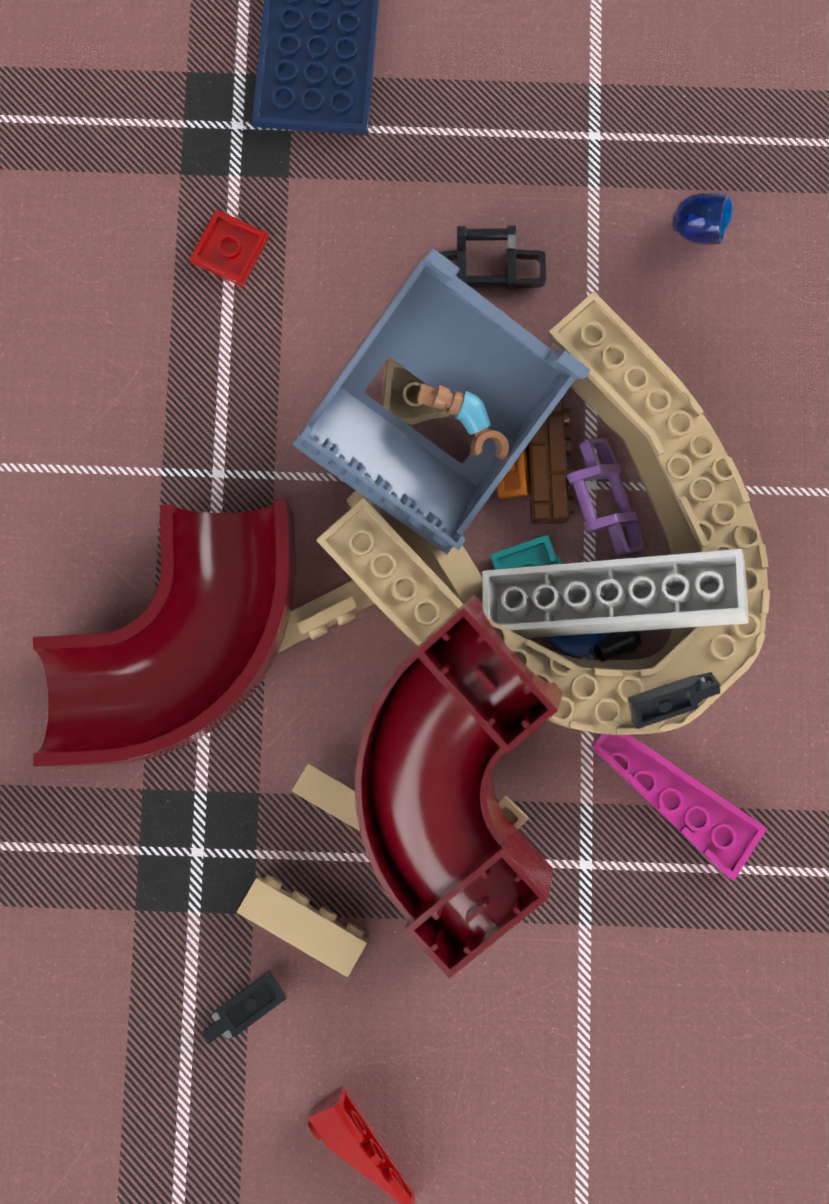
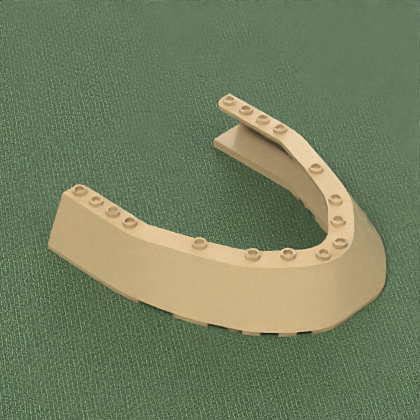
[316,291,770,735]

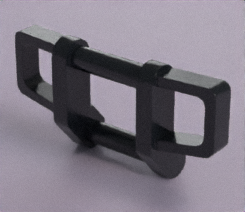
[439,225,546,290]

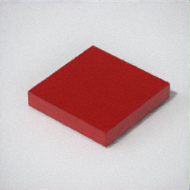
[190,209,269,287]

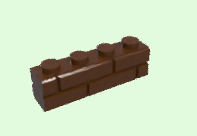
[527,399,575,524]

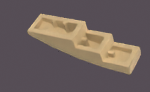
[292,764,360,831]

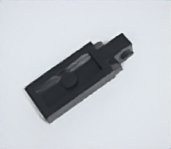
[628,672,721,729]
[201,970,287,1044]

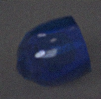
[672,193,733,245]

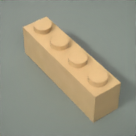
[237,875,368,978]

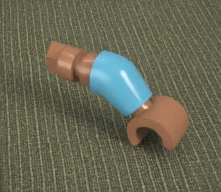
[416,384,509,460]

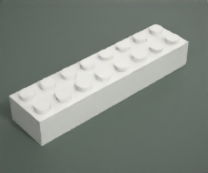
[482,549,749,638]

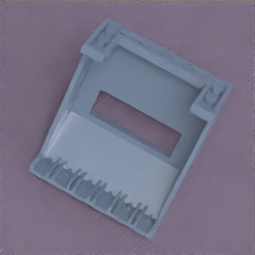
[292,248,591,555]

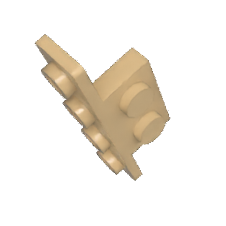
[278,580,374,652]

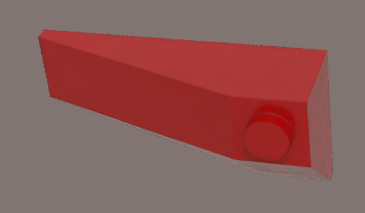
[308,1086,415,1204]

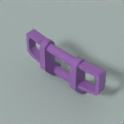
[567,438,644,557]

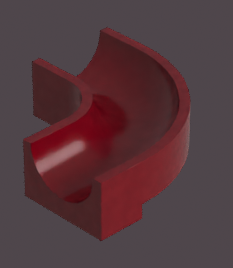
[33,499,296,767]
[355,595,563,979]

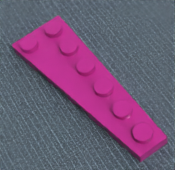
[591,734,767,880]

